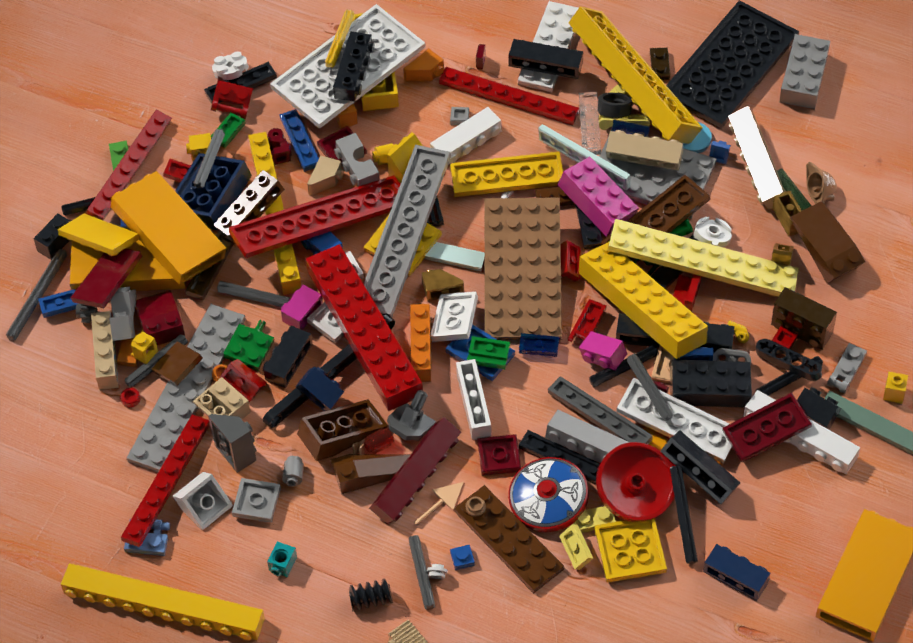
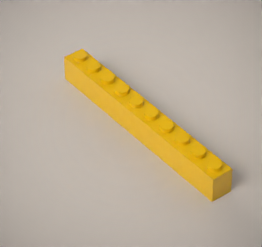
[248,132,301,295]
[60,563,265,640]

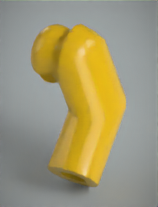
[727,320,749,343]

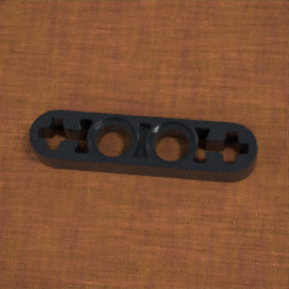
[756,339,822,381]

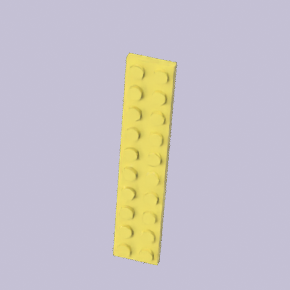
[607,219,799,297]

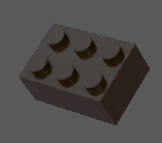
[771,287,837,350]

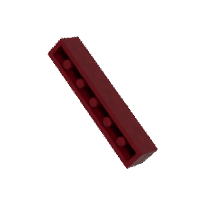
[369,417,461,524]

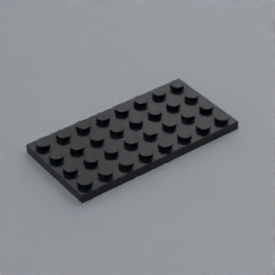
[666,0,799,128]

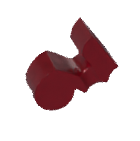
[267,128,292,165]

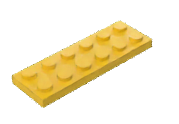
[450,151,563,197]

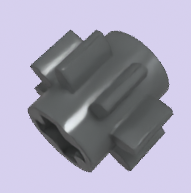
[76,304,98,323]

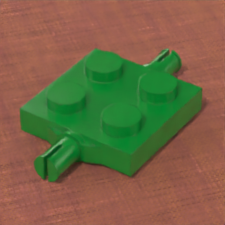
[223,320,274,371]

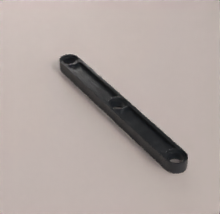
[263,314,395,428]

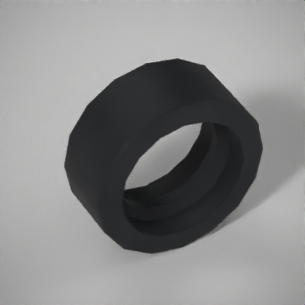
[597,92,632,118]

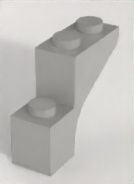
[109,286,137,341]

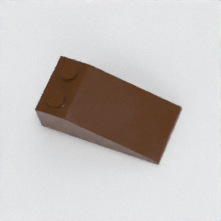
[790,201,865,283]
[297,399,388,461]

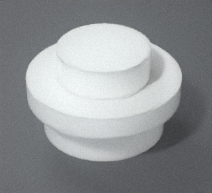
[427,564,448,579]

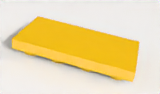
[58,214,139,256]

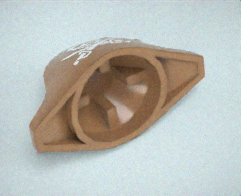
[806,162,837,204]

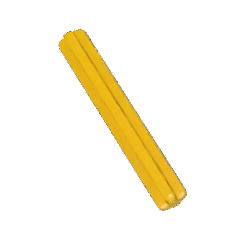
[325,9,354,68]

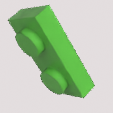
[109,140,128,171]

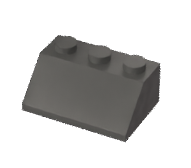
[208,414,257,473]

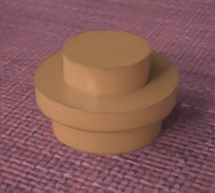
[466,497,486,516]

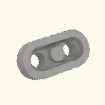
[713,348,751,365]

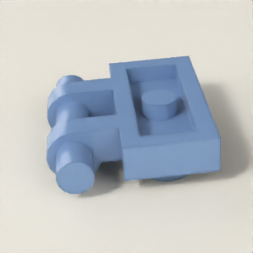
[124,519,170,556]

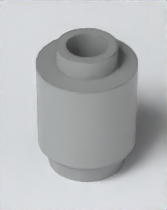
[282,456,304,487]

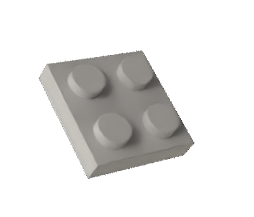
[232,478,281,523]

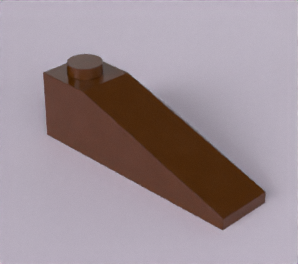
[330,454,411,494]

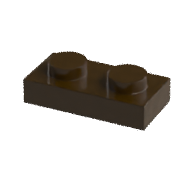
[650,47,670,80]

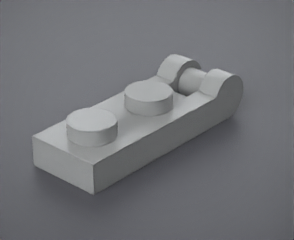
[827,343,867,393]

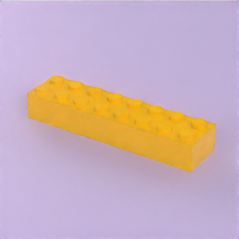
[579,242,708,359]

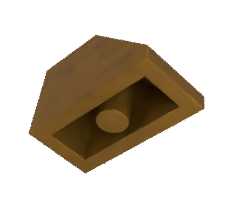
[422,269,464,301]

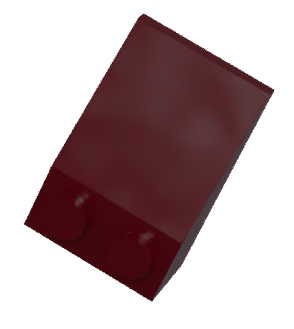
[135,290,185,345]

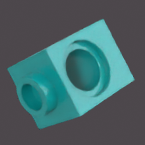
[267,541,297,577]

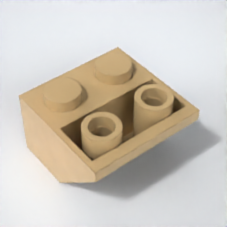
[193,377,250,419]

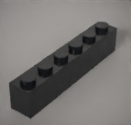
[616,313,734,355]

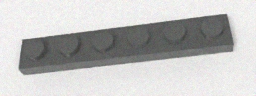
[548,376,653,444]

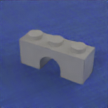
[334,133,379,187]

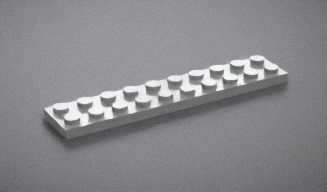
[364,145,451,317]
[127,304,246,472]

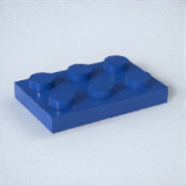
[446,324,515,381]

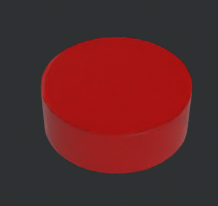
[120,388,141,408]

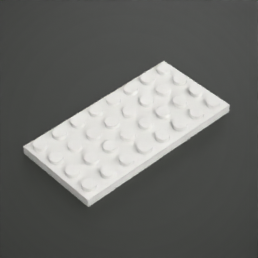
[270,4,426,129]

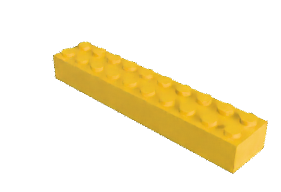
[568,6,703,144]

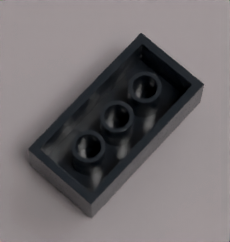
[670,360,752,408]

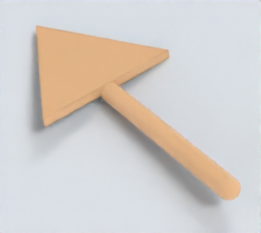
[415,482,464,524]

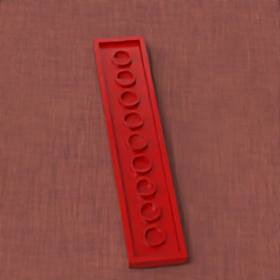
[229,175,401,258]

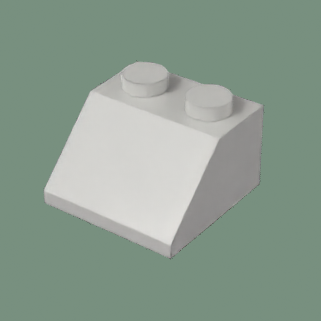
[173,472,233,530]

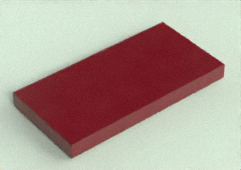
[71,249,143,309]
[722,392,812,463]

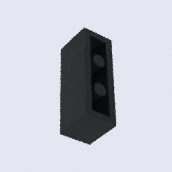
[263,326,313,388]

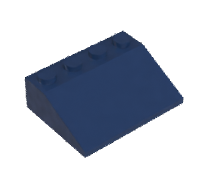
[175,153,252,231]

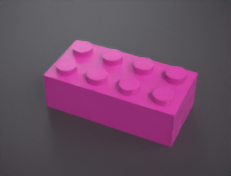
[558,157,639,237]

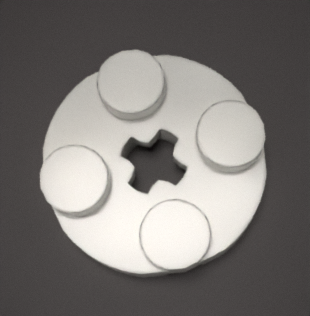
[212,52,249,80]
[693,217,732,247]

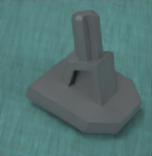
[387,390,436,440]

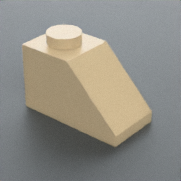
[307,156,344,196]

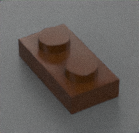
[535,187,574,206]

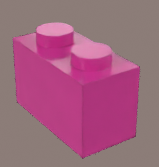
[281,284,323,330]
[579,331,627,370]

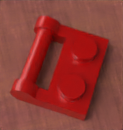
[210,80,253,119]

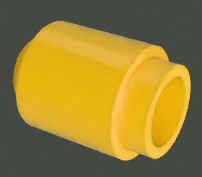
[372,143,397,165]

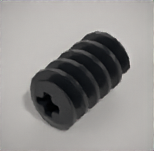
[349,579,393,611]

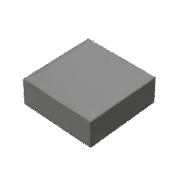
[450,107,469,125]

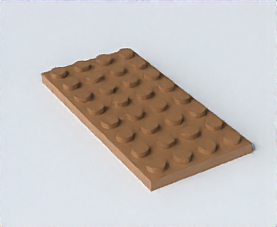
[484,198,562,340]

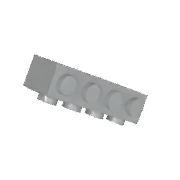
[545,410,629,463]

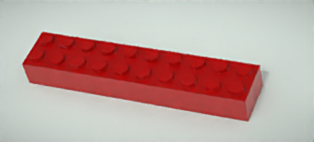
[305,244,423,411]

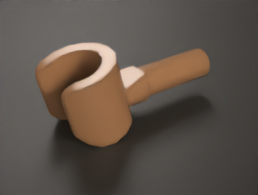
[352,439,367,455]

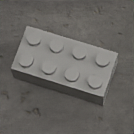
[779,34,830,109]

